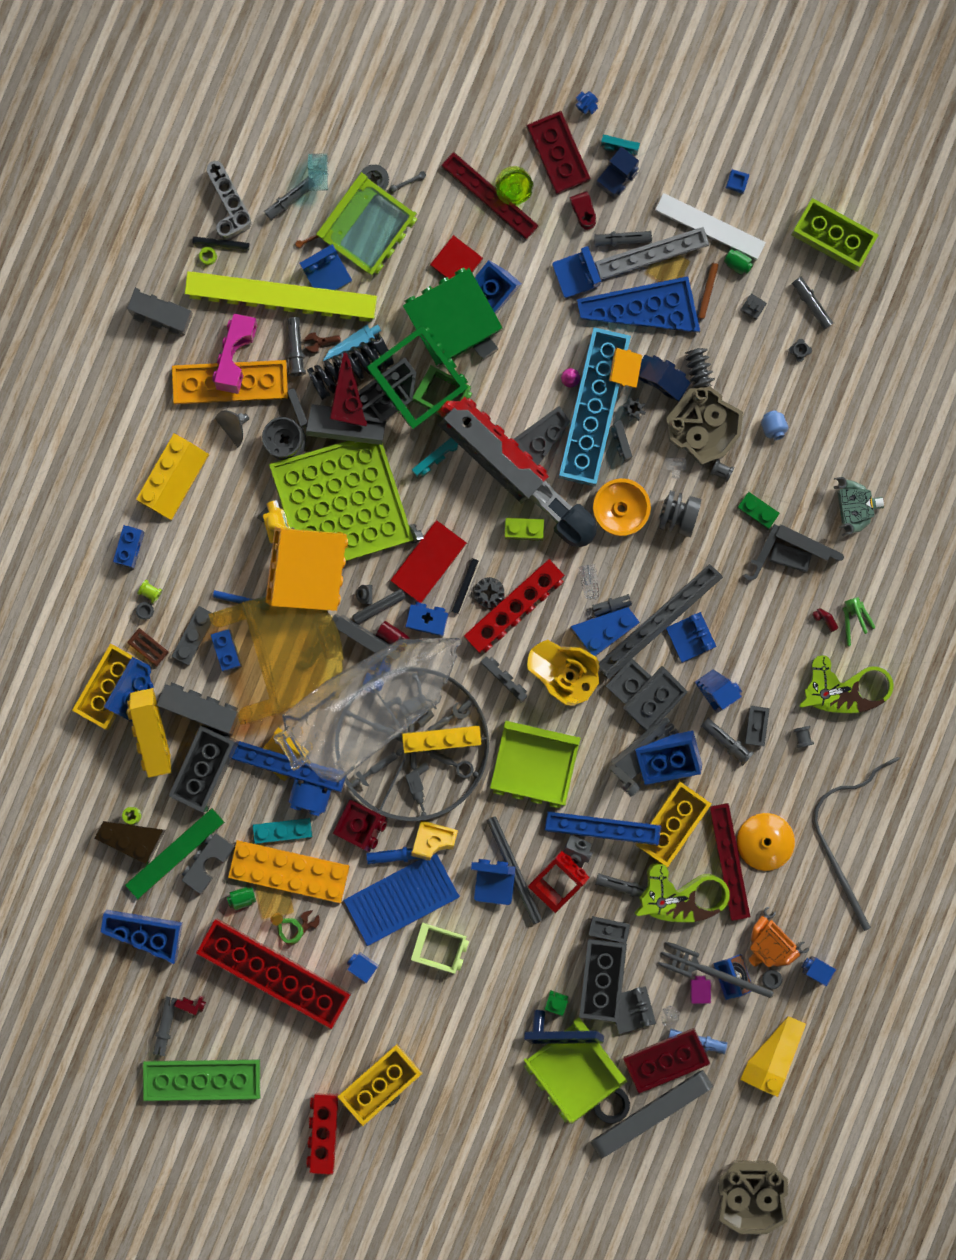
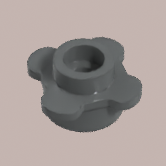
[789,339,812,362]

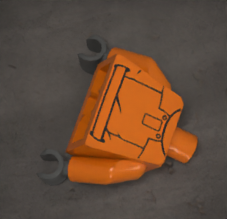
[749,907,809,967]

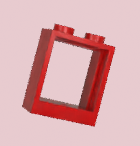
[527,851,590,913]

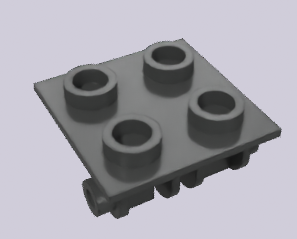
[616,986,656,1034]

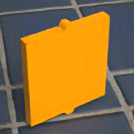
[609,348,642,388]

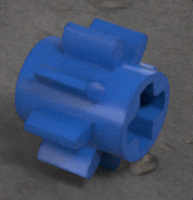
[576,91,599,115]

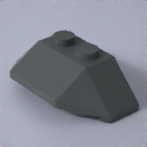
[358,358,416,423]

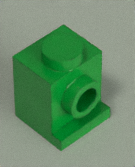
[544,990,569,1016]

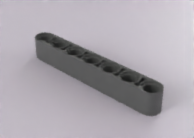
[590,1070,714,1159]

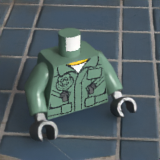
[834,477,884,537]

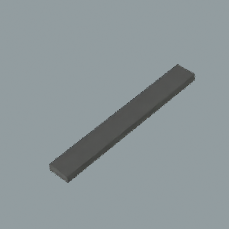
[599,564,723,679]

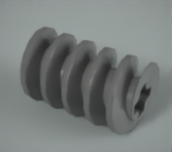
[685,348,715,388]

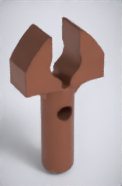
[304,332,341,353]
[291,910,320,943]

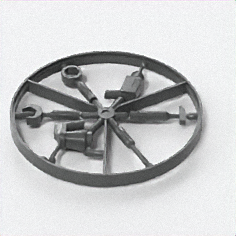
[335,667,489,821]

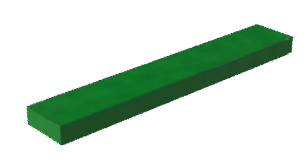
[125,808,225,899]

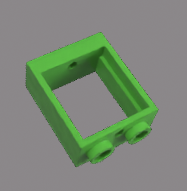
[413,365,473,417]

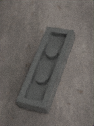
[172,606,216,665]

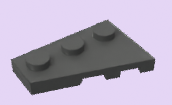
[514,406,570,465]
[481,656,527,703]

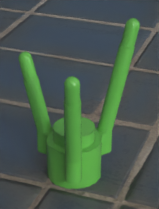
[843,597,875,646]

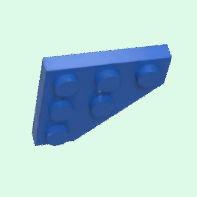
[104,656,154,722]

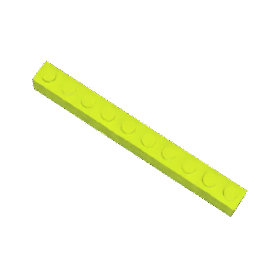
[185,271,378,322]

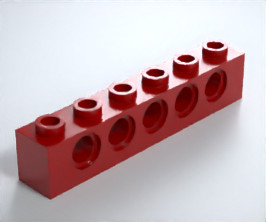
[464,559,565,654]

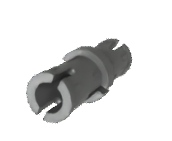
[592,594,632,617]

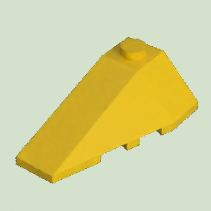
[740,1016,806,1097]

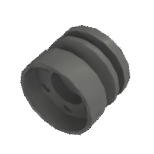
[262,417,306,460]
[659,490,702,538]

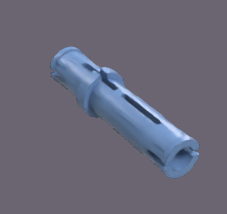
[668,1029,728,1055]

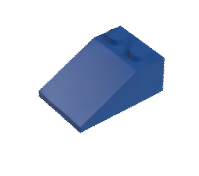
[635,730,702,785]

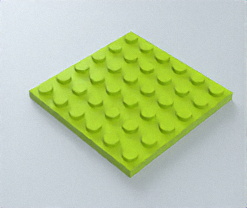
[269,441,414,561]

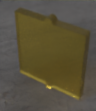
[646,255,691,282]
[256,885,294,919]

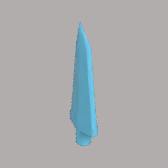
[323,325,381,361]

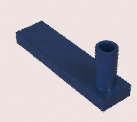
[524,1010,604,1044]

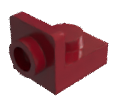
[174,995,206,1015]

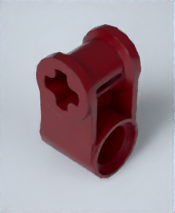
[569,191,596,230]

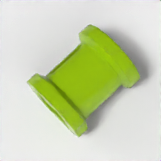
[137,580,163,604]
[122,807,142,824]

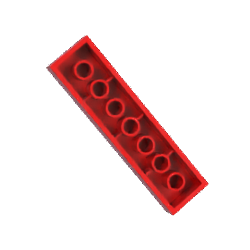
[196,918,351,1029]

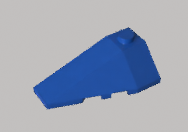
[475,260,522,314]

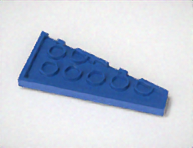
[577,276,700,333]

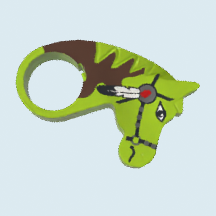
[799,655,894,713]
[634,862,730,923]

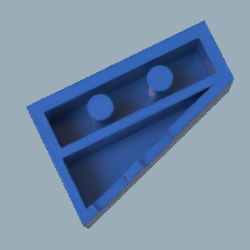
[570,607,640,656]

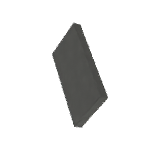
[306,404,386,445]

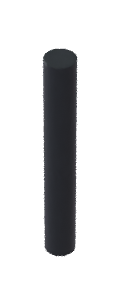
[192,236,250,251]
[451,558,479,614]

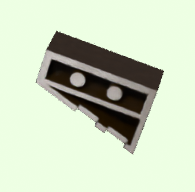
[94,821,166,864]

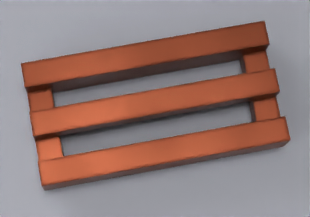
[127,628,169,667]

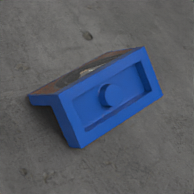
[713,954,752,1000]

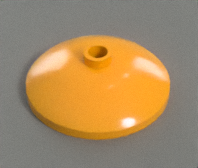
[593,478,651,536]
[737,813,795,871]

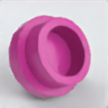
[561,368,580,388]

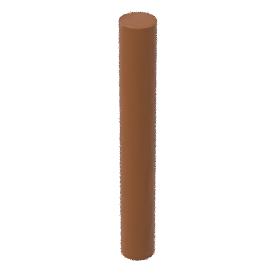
[697,263,719,320]

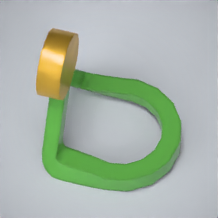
[270,913,303,945]

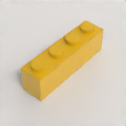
[402,726,481,753]

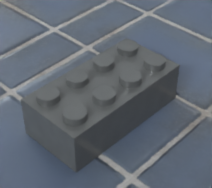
[157,682,241,735]
[169,725,239,812]
[579,939,627,1022]

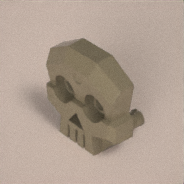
[666,387,743,465]
[718,1160,788,1234]

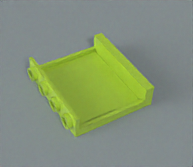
[490,721,581,809]
[524,1018,628,1124]

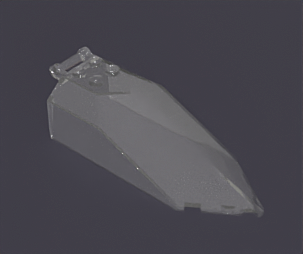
[273,638,462,782]

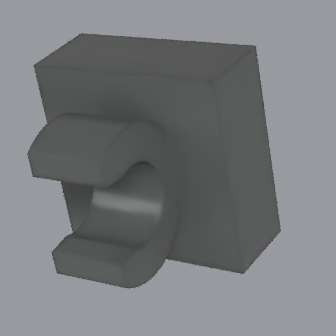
[741,293,767,320]

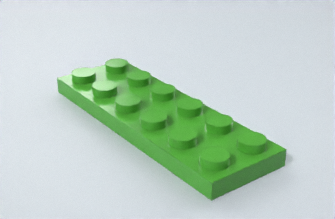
[143,1059,261,1101]

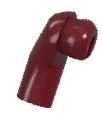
[812,608,839,632]

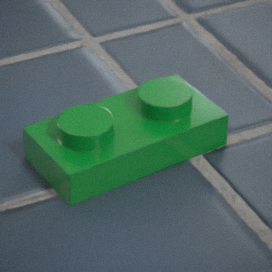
[737,492,780,530]

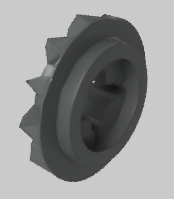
[361,164,389,190]
[474,577,505,608]

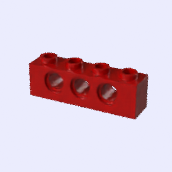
[307,1093,339,1174]

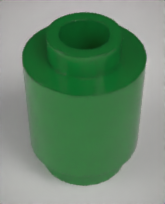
[724,249,753,275]
[227,887,256,911]

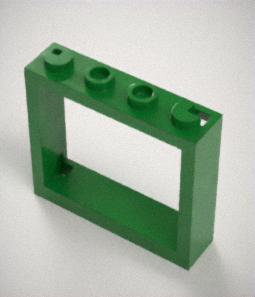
[366,325,468,429]

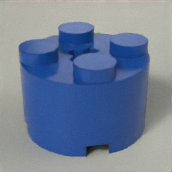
[288,779,332,816]

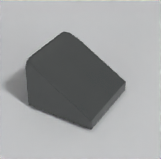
[473,338,498,361]

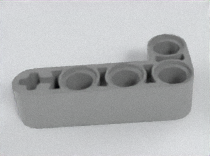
[207,161,252,240]

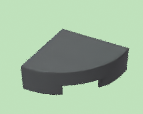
[409,524,424,544]

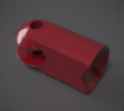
[376,621,410,651]

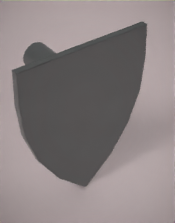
[215,410,249,448]

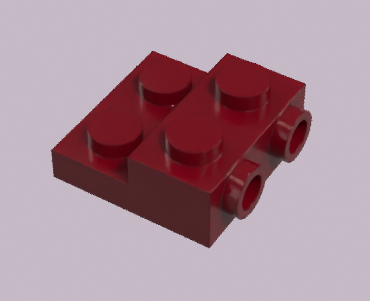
[333,799,387,852]

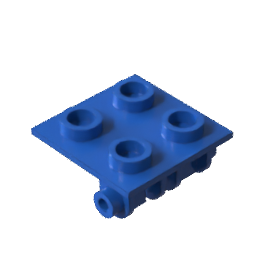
[666,612,717,662]

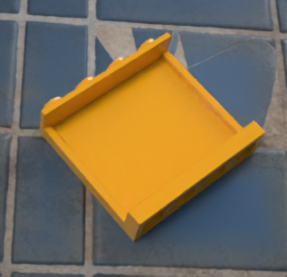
[265,526,348,611]

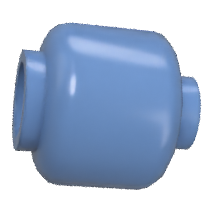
[761,410,789,440]

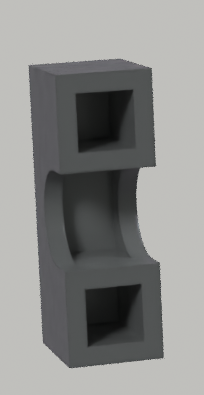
[182,833,235,894]

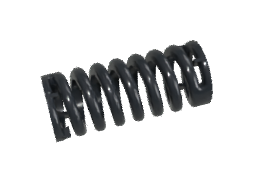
[307,334,394,400]

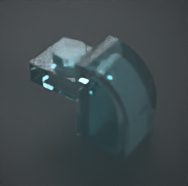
[308,153,329,191]

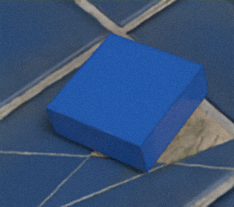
[726,169,750,194]

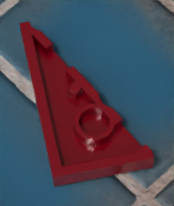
[330,353,367,427]

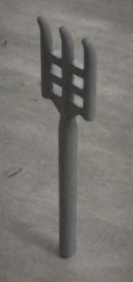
[657,942,774,998]

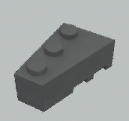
[127,287,193,336]

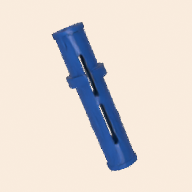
[366,847,421,865]

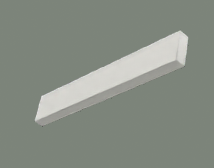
[655,193,766,260]

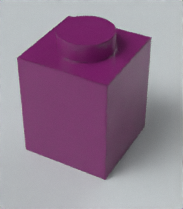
[690,975,711,1004]

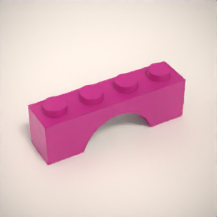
[212,314,257,394]

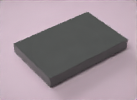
[623,666,688,731]

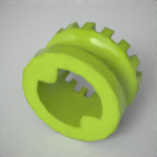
[199,247,217,265]

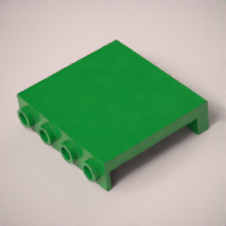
[403,268,503,367]

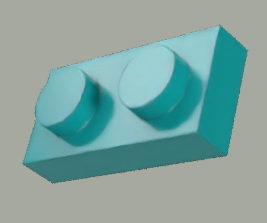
[601,134,640,155]

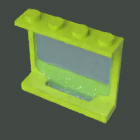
[317,172,418,276]

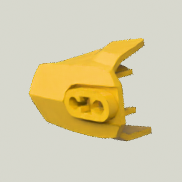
[527,640,600,706]

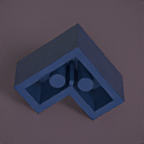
[596,146,639,199]
[638,355,691,401]

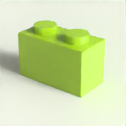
[505,518,544,541]

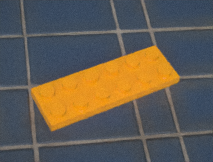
[172,360,288,404]
[228,840,350,903]

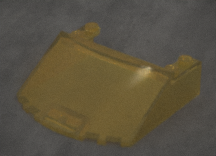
[208,596,344,725]

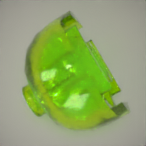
[495,166,534,205]

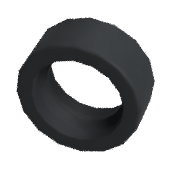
[594,1088,630,1124]

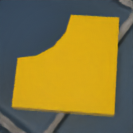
[411,820,458,861]

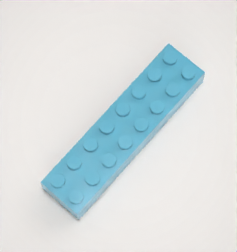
[559,327,631,487]

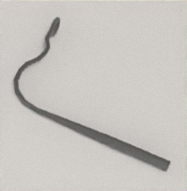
[814,757,900,931]

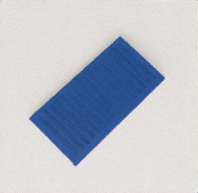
[344,853,460,946]

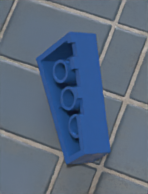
[695,669,742,713]
[100,910,183,964]

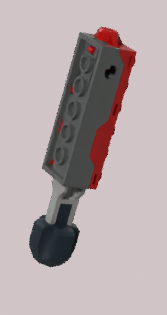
[438,397,597,547]

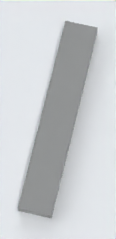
[595,227,709,281]

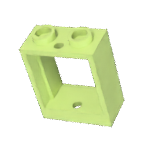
[411,922,469,974]

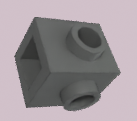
[563,835,593,868]

